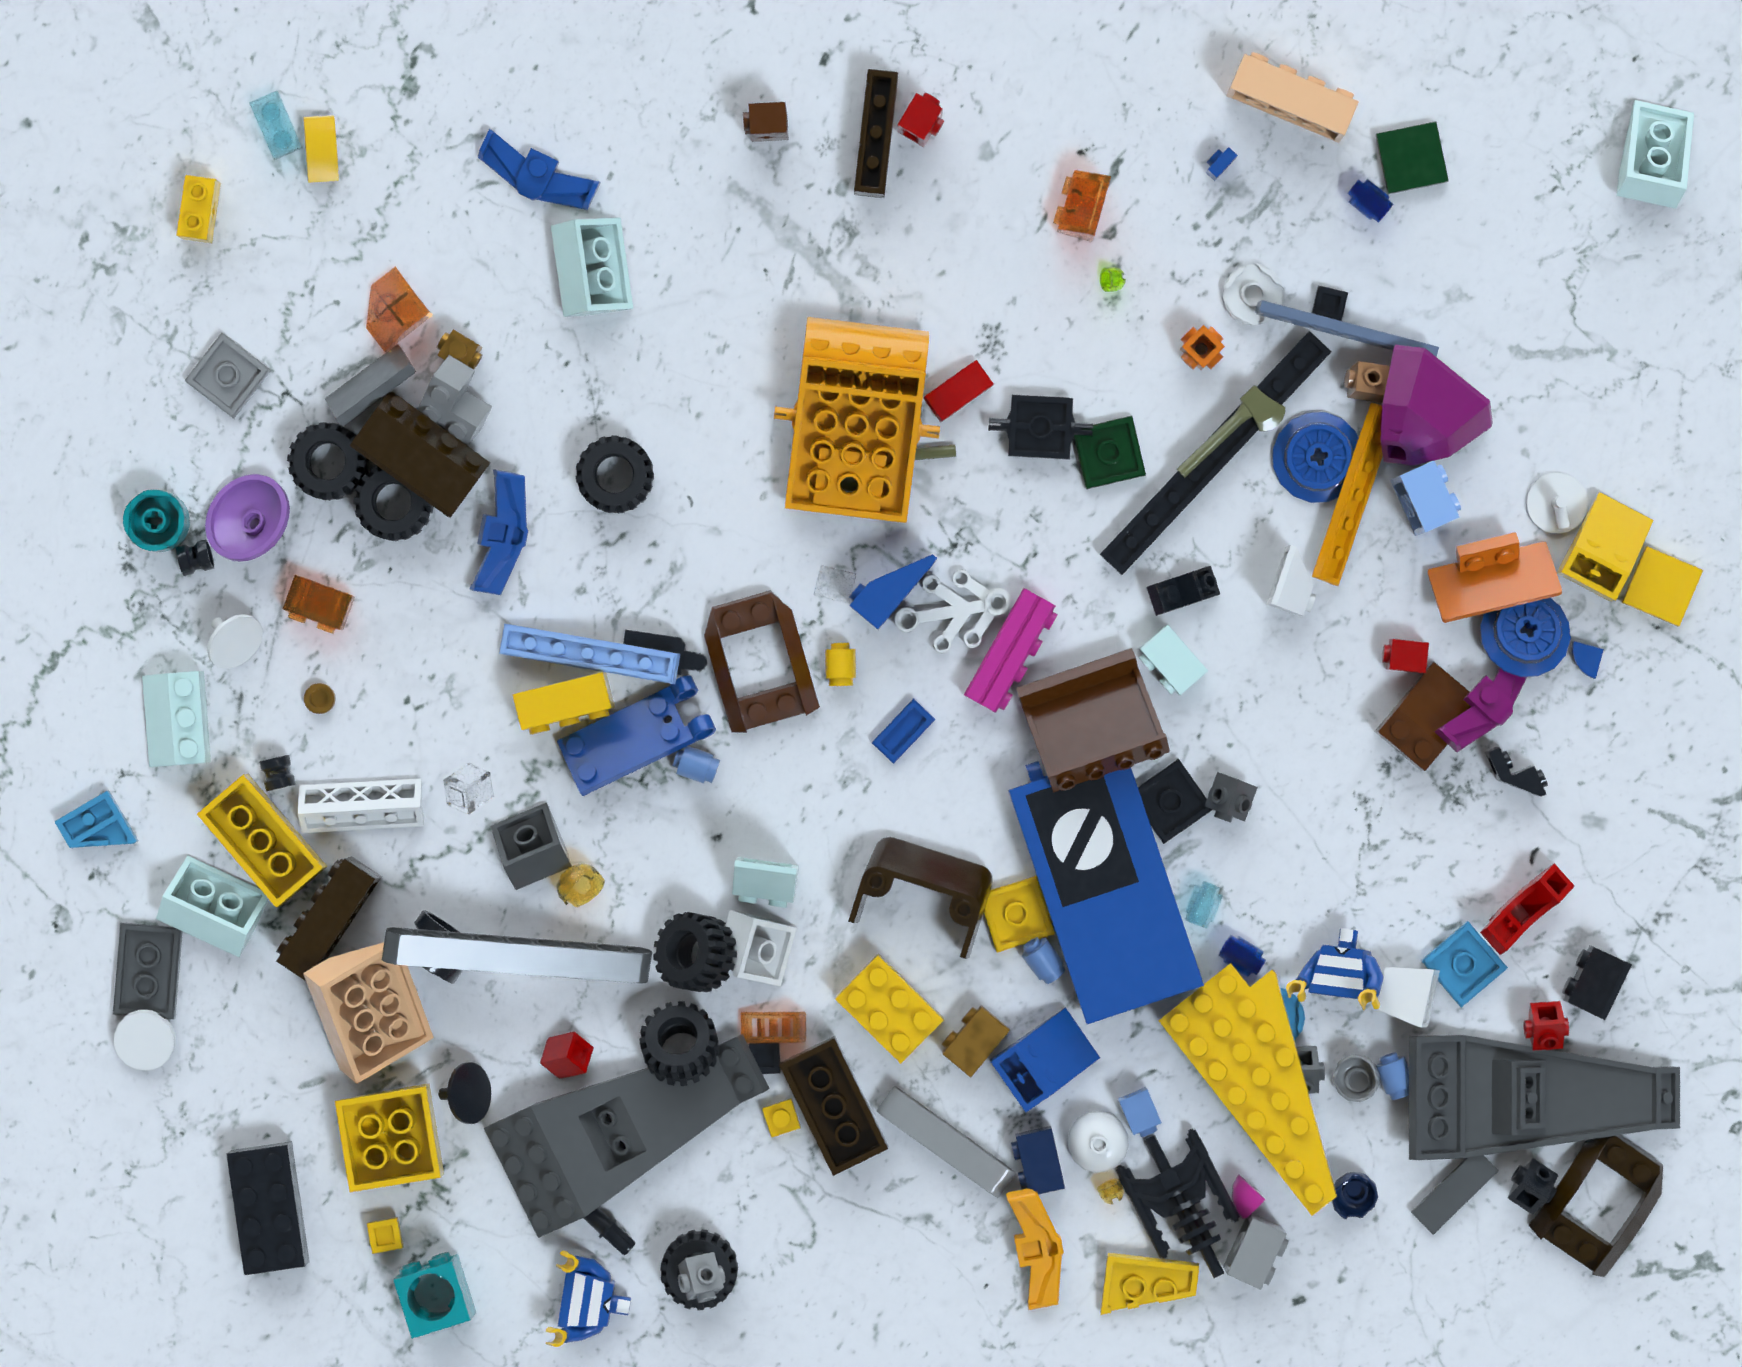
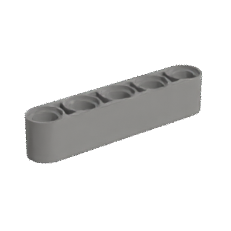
[877,1086,1016,1198]

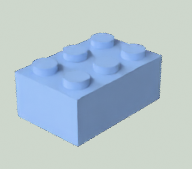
[1390,461,1461,536]

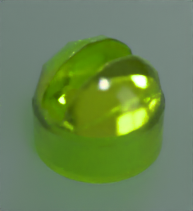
[1100,267,1126,292]

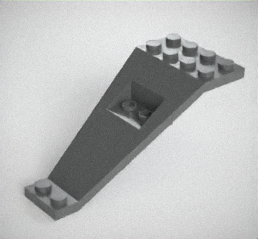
[484,1034,770,1238]
[1409,1035,1680,1160]

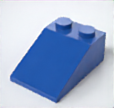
[849,554,937,630]

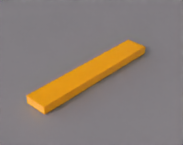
[1312,403,1383,586]

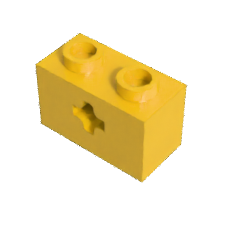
[176,175,221,243]

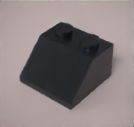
[1562,945,1632,1020]

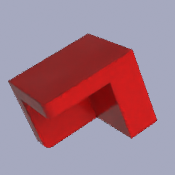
[540,1032,594,1079]

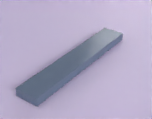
[1255,300,1439,357]

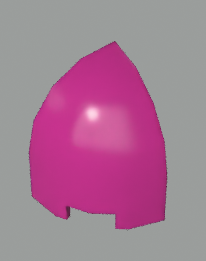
[1232,1174,1265,1219]

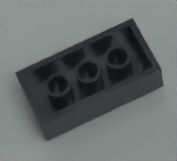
[226,1141,310,1275]

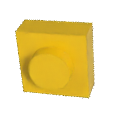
[762,1098,801,1138]
[367,1217,404,1254]

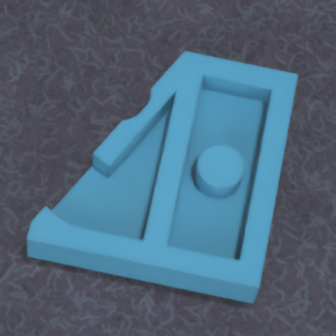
[54,790,138,848]

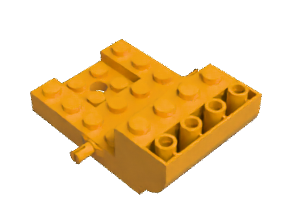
[774,317,940,523]

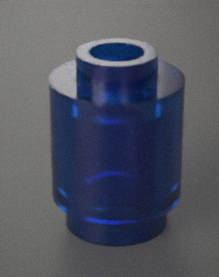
[1347,178,1394,223]
[1218,935,1266,977]

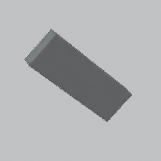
[1411,1155,1499,1235]

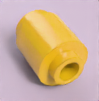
[825,643,856,686]

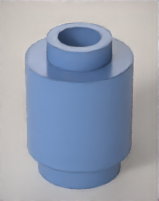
[673,746,720,784]
[1022,937,1065,984]
[1376,1052,1409,1100]

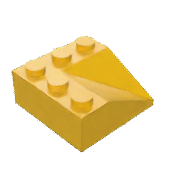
[335,1083,444,1192]

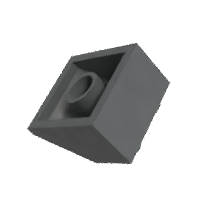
[490,802,572,890]

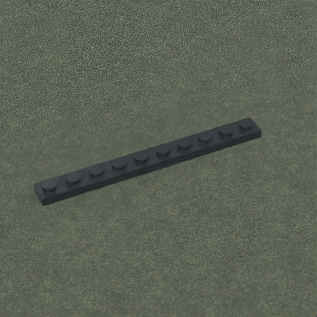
[1099,331,1332,576]

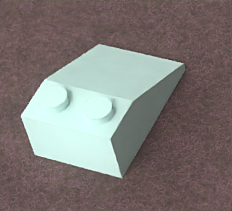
[1617,100,1694,208]
[732,857,799,908]

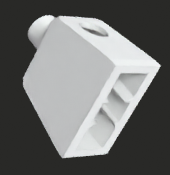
[1377,967,1440,1028]

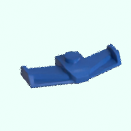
[478,129,601,210]
[469,469,529,595]

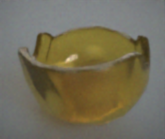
[556,863,605,907]

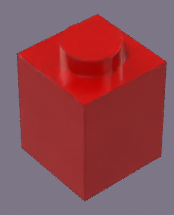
[1382,639,1429,673]

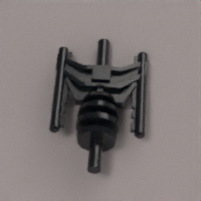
[1116,1128,1240,1278]

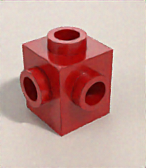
[1523,1001,1569,1051]

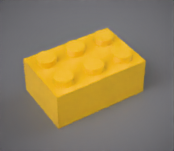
[512,672,615,735]
[835,953,944,1064]

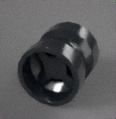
[176,539,214,576]
[259,755,296,791]

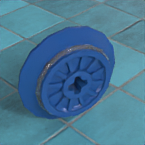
[1273,412,1358,503]
[1480,598,1571,677]

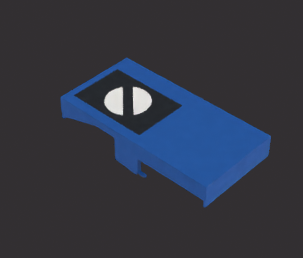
[1008,761,1204,1025]

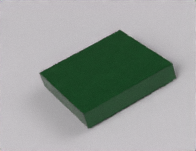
[1375,121,1449,195]
[1074,416,1146,490]

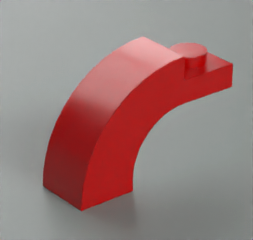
[1480,863,1575,955]

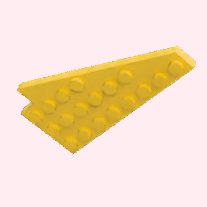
[1158,963,1337,1216]

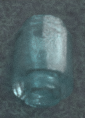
[1185,881,1224,929]

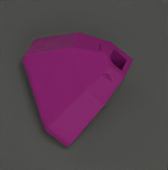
[1381,345,1493,466]

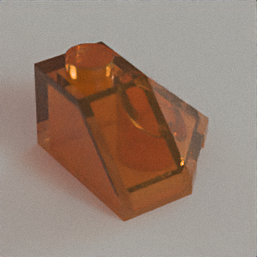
[366,266,433,352]

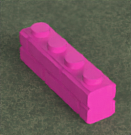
[964,588,1058,713]

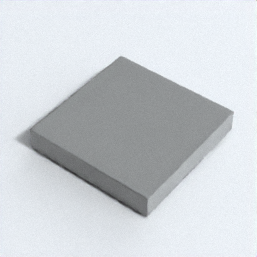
[185,332,271,418]

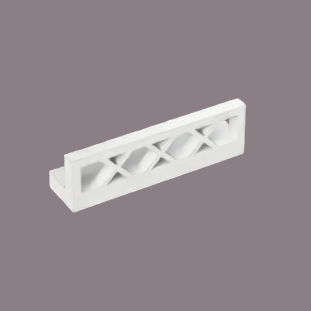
[298,779,424,833]

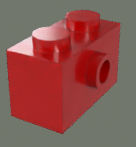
[897,92,945,148]

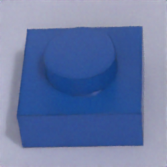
[1206,147,1238,181]

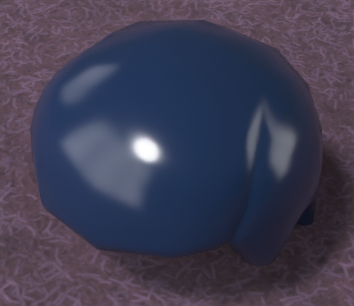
[1332,1172,1378,1219]

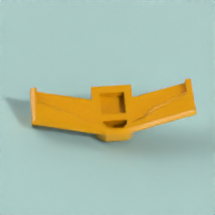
[1006,1189,1064,1310]

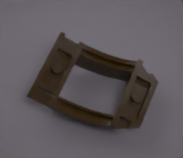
[1529,1135,1663,1277]

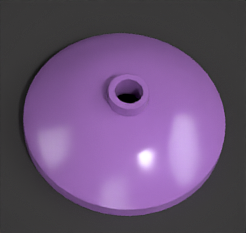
[205,474,290,562]

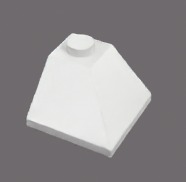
[1266,545,1316,616]
[725,910,797,987]

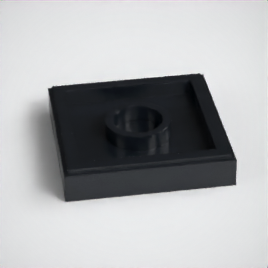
[1138,759,1213,844]

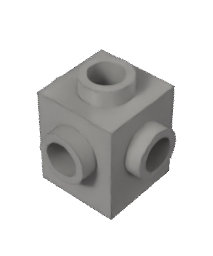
[678,1252,725,1303]

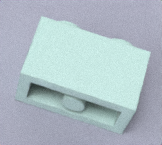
[1139,625,1208,695]

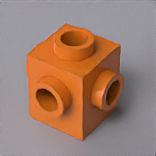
[1180,325,1225,370]

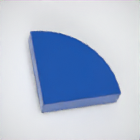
[1572,641,1604,679]

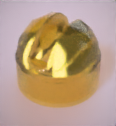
[1097,1179,1124,1205]

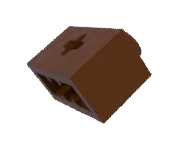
[743,102,789,142]

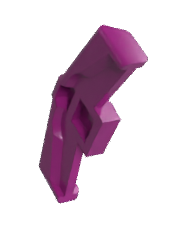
[1434,668,1527,752]

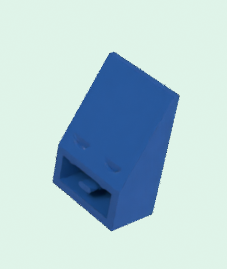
[990,1007,1100,1113]

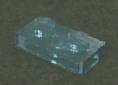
[249,91,303,160]

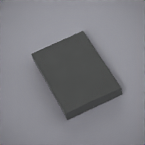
[325,344,416,426]
[113,923,183,1020]

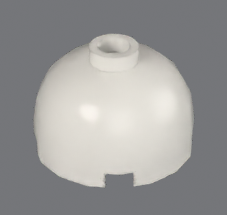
[1068,1111,1129,1173]

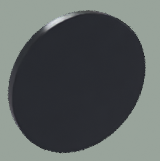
[438,1062,491,1124]

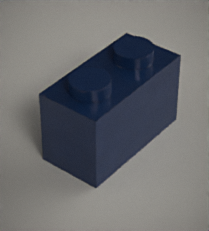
[1011,1126,1065,1195]

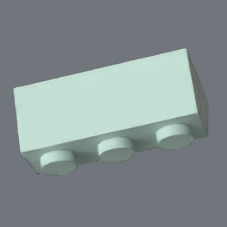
[551,218,633,317]
[142,671,211,767]
[156,855,269,957]

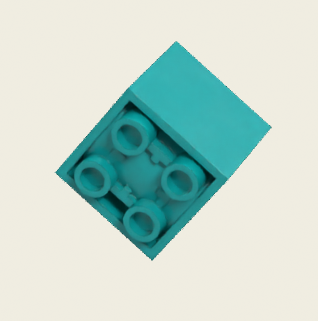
[393,1252,476,1339]

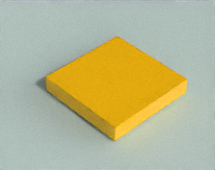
[1621,546,1703,627]
[984,876,1055,953]

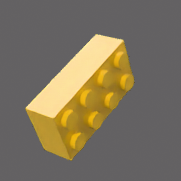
[197,774,328,908]

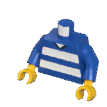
[1286,929,1384,1010]
[545,1250,631,1347]

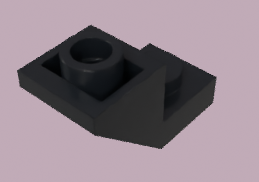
[1146,566,1220,616]
[1485,747,1548,797]

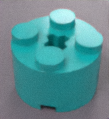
[123,490,190,552]

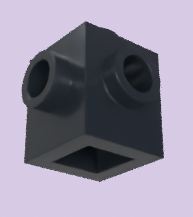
[1507,1158,1558,1215]

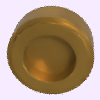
[304,683,336,714]

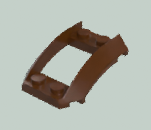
[704,590,820,733]

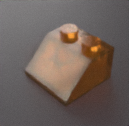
[1053,170,1111,242]

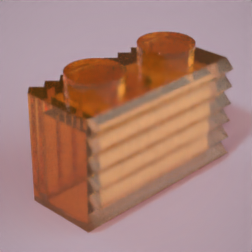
[283,575,355,634]

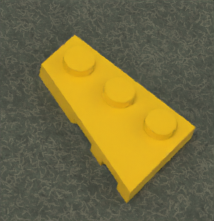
[1100,1253,1199,1315]

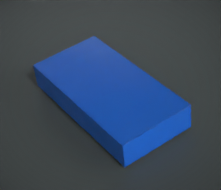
[872,698,936,764]

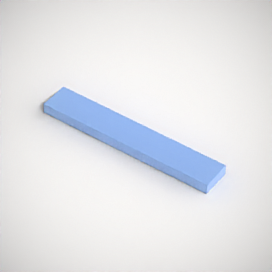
[499,624,680,684]

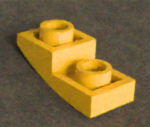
[303,115,339,183]

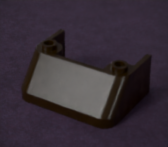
[848,837,993,959]

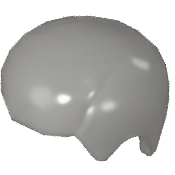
[1333,1055,1380,1102]

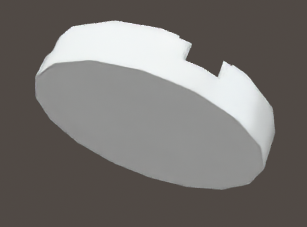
[1222,264,1284,326]
[114,1010,175,1071]

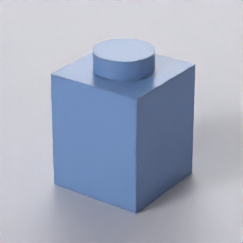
[1118,1087,1162,1137]

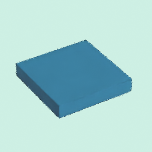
[1421,921,1508,1008]

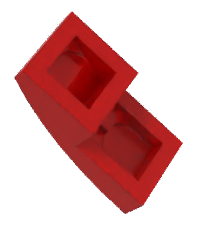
[923,360,994,422]

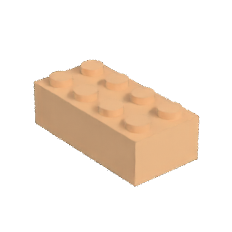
[1226,52,1359,143]

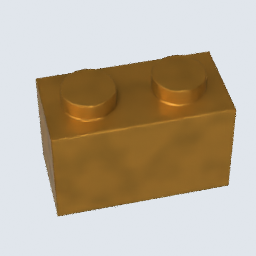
[941,1005,1010,1078]

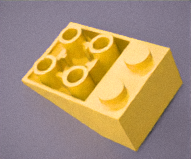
[1556,492,1654,602]

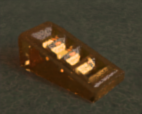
[741,1011,806,1043]

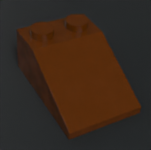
[1374,661,1471,771]

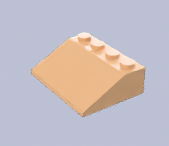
[303,942,434,1084]

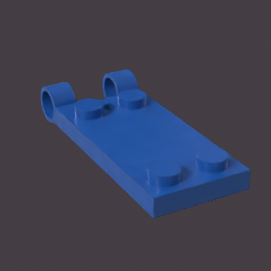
[557,675,716,796]

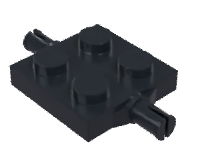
[988,395,1093,460]

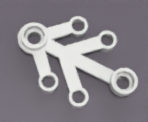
[895,569,1012,654]

